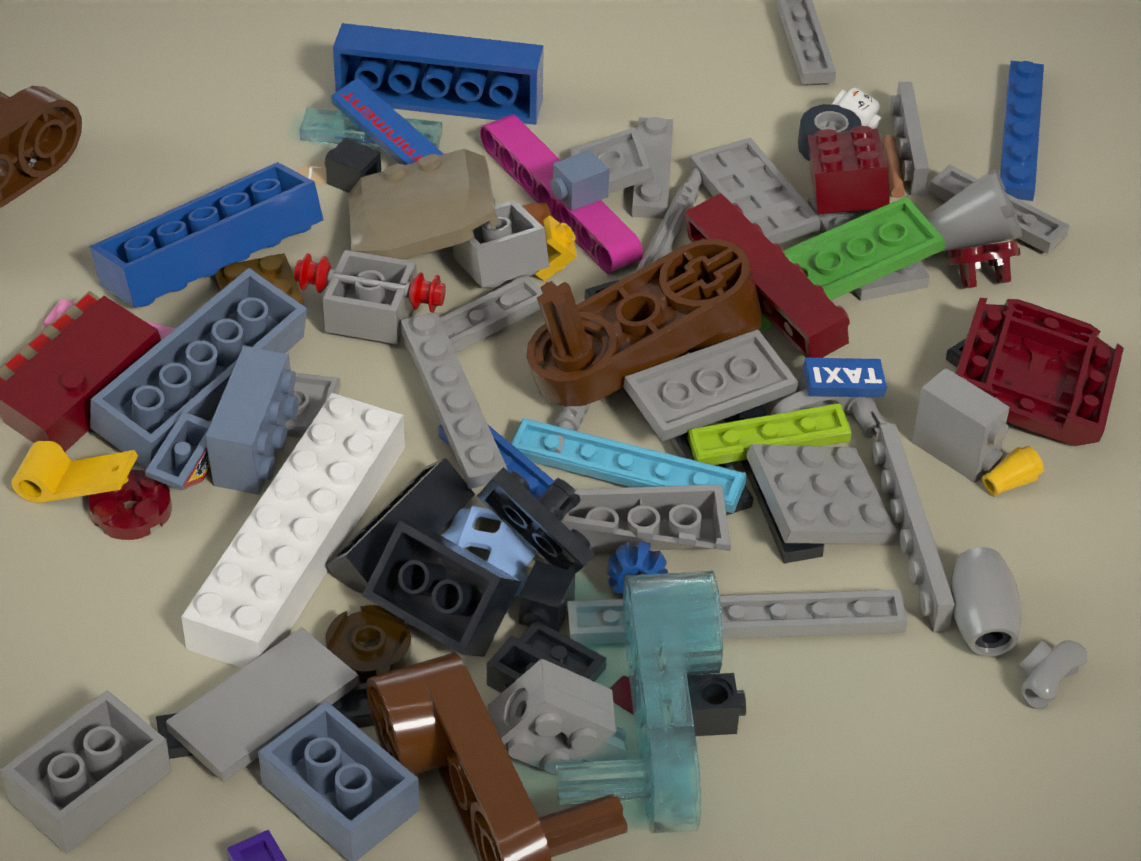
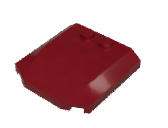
[955,298,1124,446]

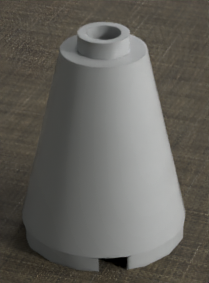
[925,170,1023,252]

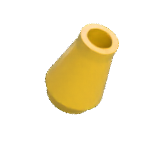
[982,446,1044,497]

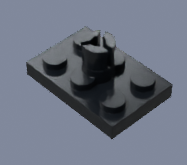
[477,467,596,573]

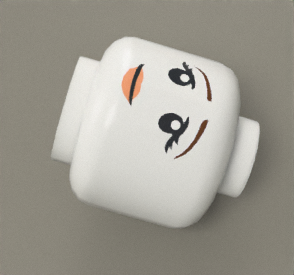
[832,88,882,129]

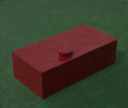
[0,295,161,452]

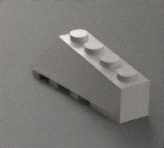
[561,485,731,552]

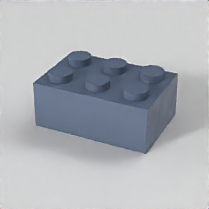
[205,346,299,495]
[258,701,419,861]

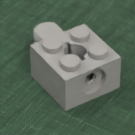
[488,658,627,777]

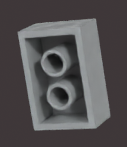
[1,690,171,853]

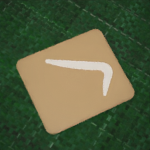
[297,161,327,185]

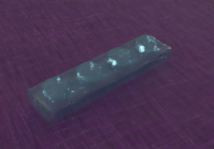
[299,108,442,149]

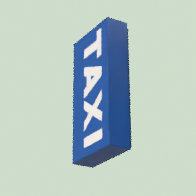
[803,358,887,397]

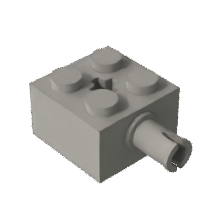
[452,200,549,288]

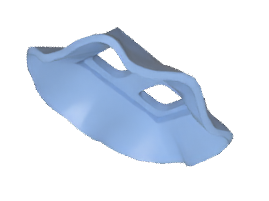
[441,506,536,597]

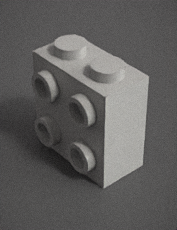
[912,368,1010,482]

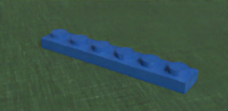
[1000,60,1044,201]

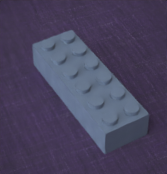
[90,268,307,469]

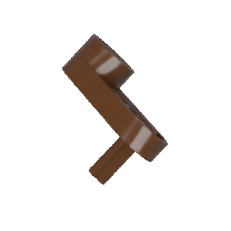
[0,86,82,208]
[526,239,762,407]
[367,652,628,861]

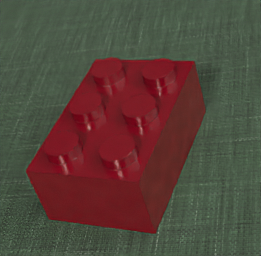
[808,126,890,214]

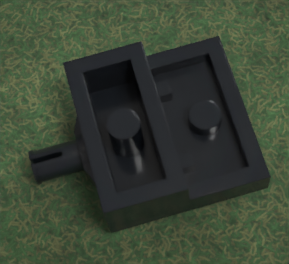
[486,620,607,693]

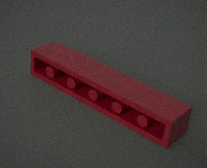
[685,193,850,358]

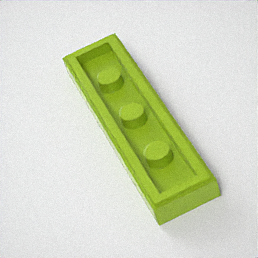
[688,403,852,465]

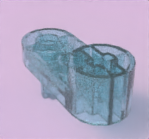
[556,571,723,834]

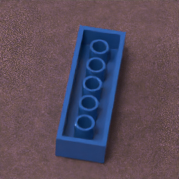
[333,23,544,125]
[89,162,324,308]

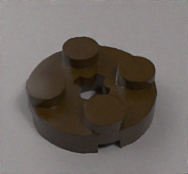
[326,605,412,682]

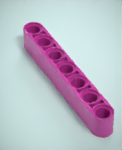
[480,115,643,274]

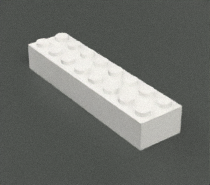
[181,393,405,668]

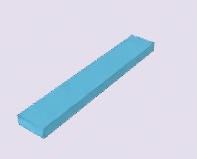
[511,418,746,513]

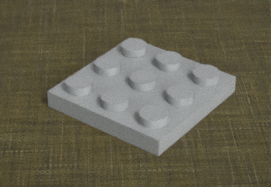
[746,444,898,545]

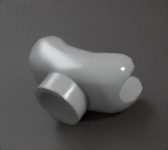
[1019,640,1087,709]

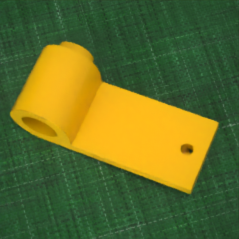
[11,441,139,503]

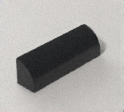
[326,457,475,594]

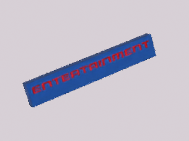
[331,78,495,202]

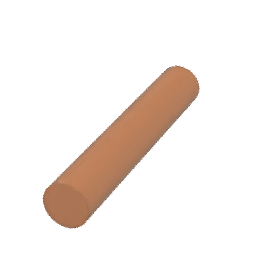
[882,135,905,198]

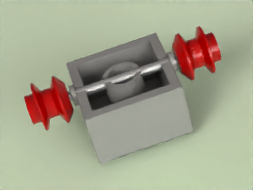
[294,250,446,345]

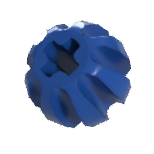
[606,541,669,599]

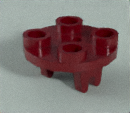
[946,241,1021,289]

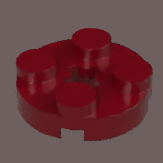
[89,470,172,540]

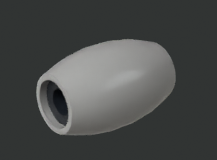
[951,547,1021,656]

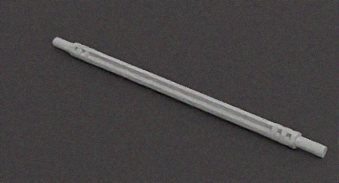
[554,167,702,453]

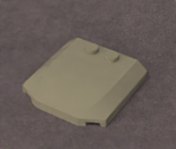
[348,149,498,260]

